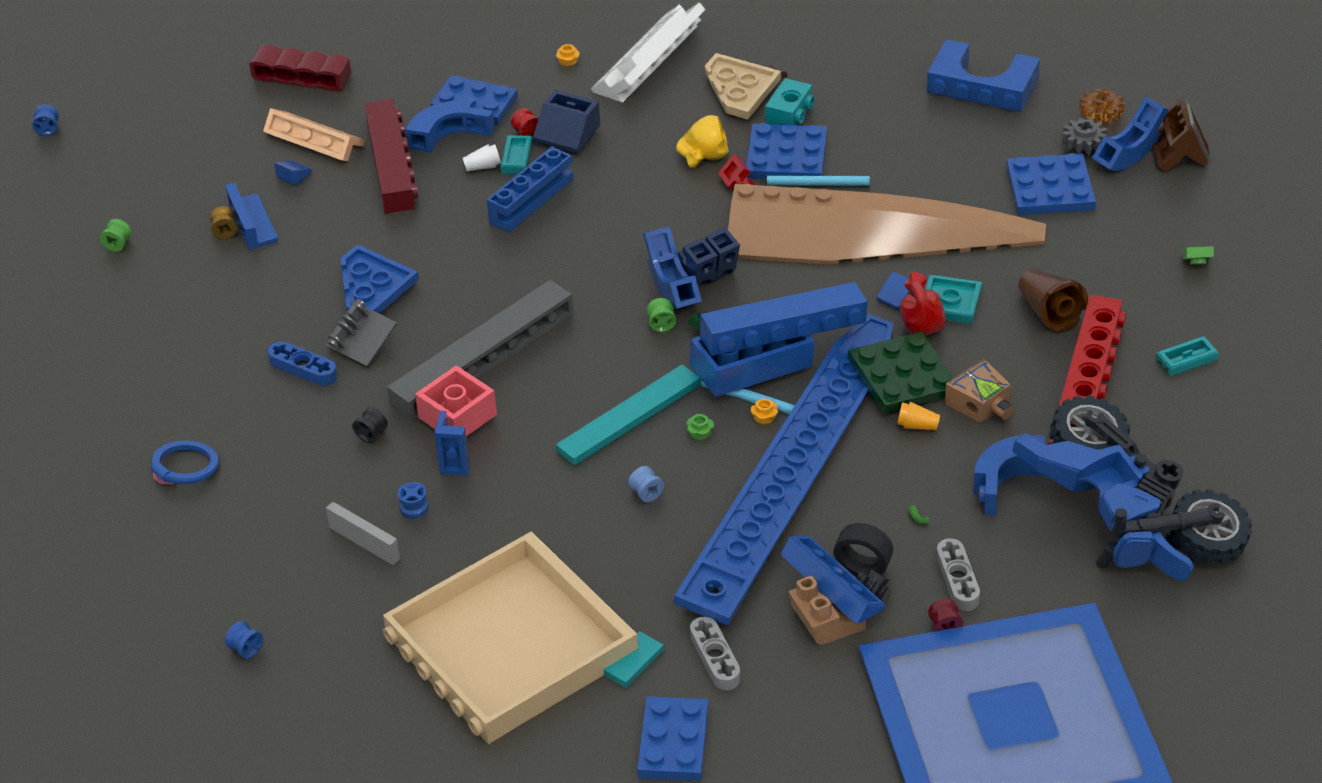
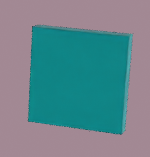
[925,275,982,324]

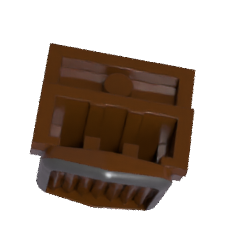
[1153,99,1210,172]

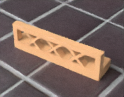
[263,108,365,162]

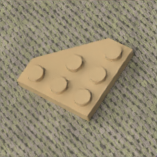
[705,53,781,119]

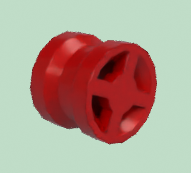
[511,108,539,138]

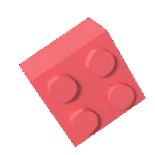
[415,365,497,437]

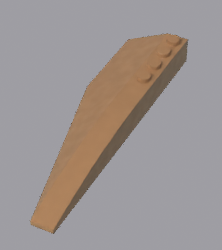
[728,184,1046,265]

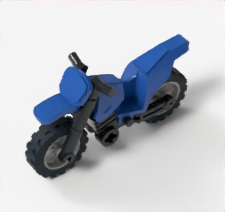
[1012,395,1252,581]

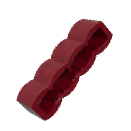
[249,45,352,91]

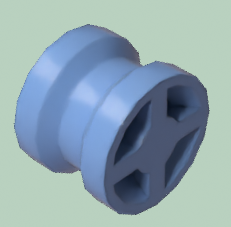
[628,466,665,503]

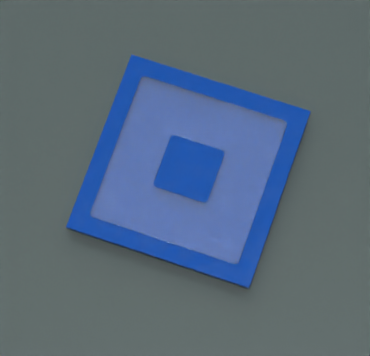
[859,603,1173,783]

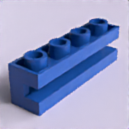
[487,147,573,233]

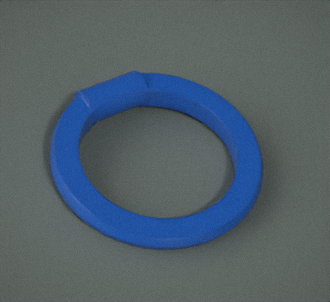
[151,441,219,484]

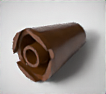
[1018,269,1088,332]

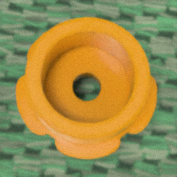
[556,44,580,66]
[751,398,778,424]

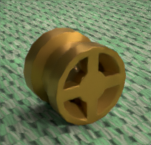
[210,206,237,239]

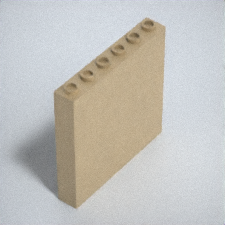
[383,531,638,744]

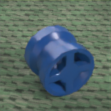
[32,104,59,136]
[397,482,429,519]
[225,621,264,659]

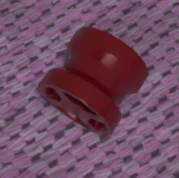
[928,599,964,632]

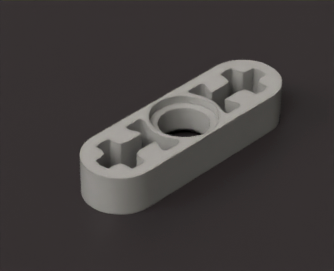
[937,538,980,611]
[690,617,740,690]

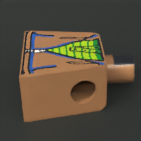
[945,359,1014,422]

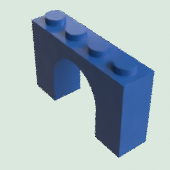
[927,39,1040,112]

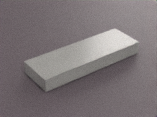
[326,502,400,565]

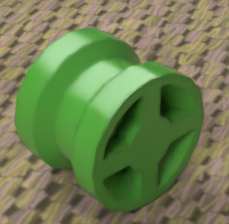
[100,219,132,252]
[647,298,676,332]

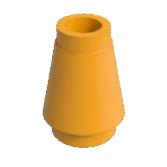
[897,402,940,431]

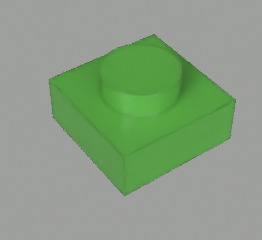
[1182,246,1214,265]

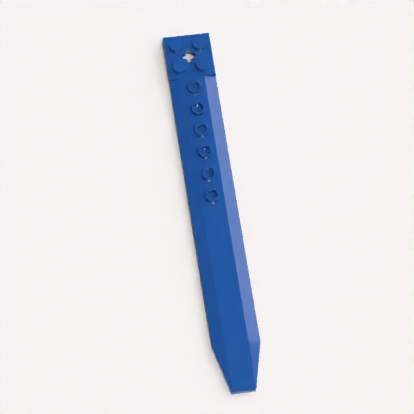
[673,314,894,626]

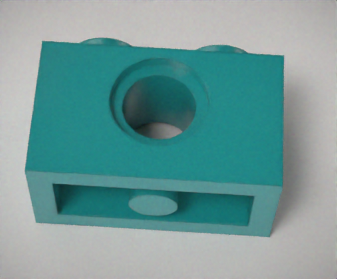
[765,78,815,125]

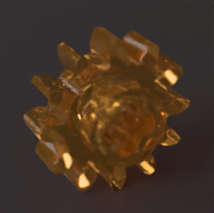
[1079,88,1125,123]

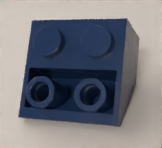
[533,90,600,153]

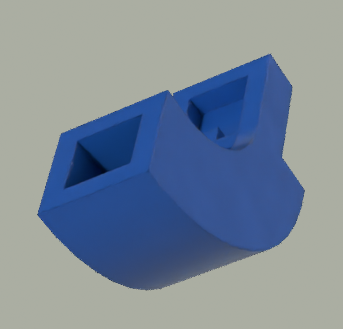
[1092,96,1169,171]

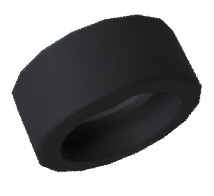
[833,523,894,576]

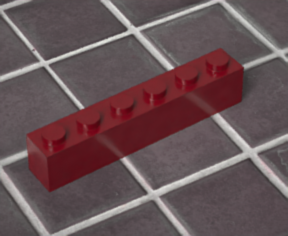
[364,99,418,214]

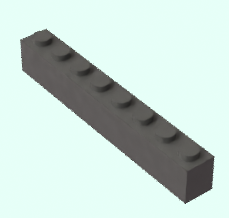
[387,280,574,423]

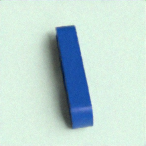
[268,341,337,386]

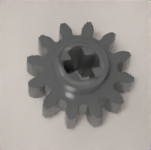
[1062,118,1107,154]

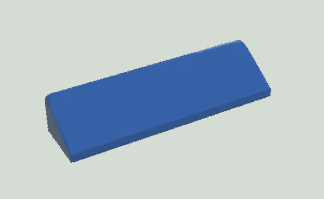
[781,536,886,624]

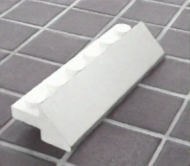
[591,2,705,102]

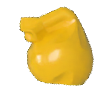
[676,115,729,169]

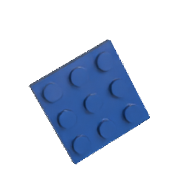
[746,123,827,179]
[1006,153,1096,215]

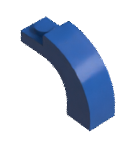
[405,100,495,153]
[643,226,702,309]
[973,435,1045,515]

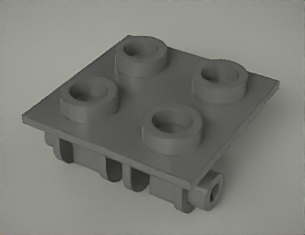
[326,299,398,367]

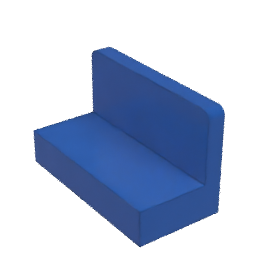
[435,411,470,475]

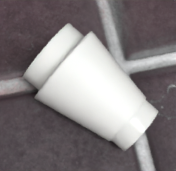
[463,144,501,172]

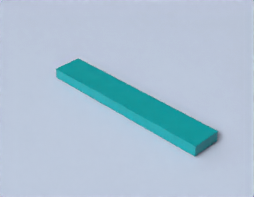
[556,364,701,466]

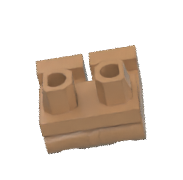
[788,576,866,645]

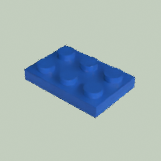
[430,76,518,125]
[637,697,709,781]

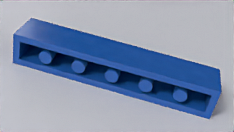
[700,282,868,356]

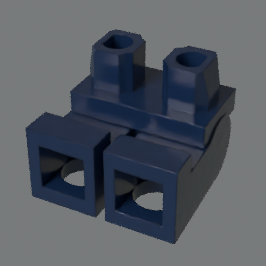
[677,227,740,286]

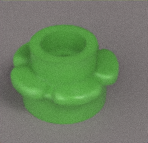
[686,414,714,440]

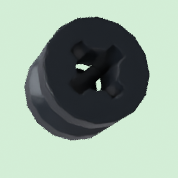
[352,407,388,443]

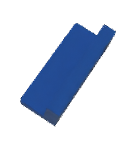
[225,183,278,250]

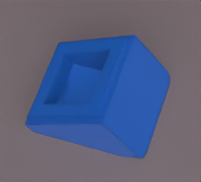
[274,161,312,185]
[877,272,909,310]

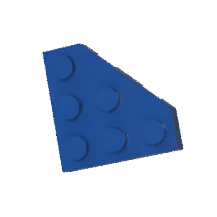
[340,244,419,314]

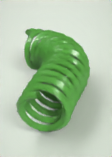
[908,505,929,525]

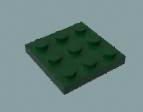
[847,332,954,413]

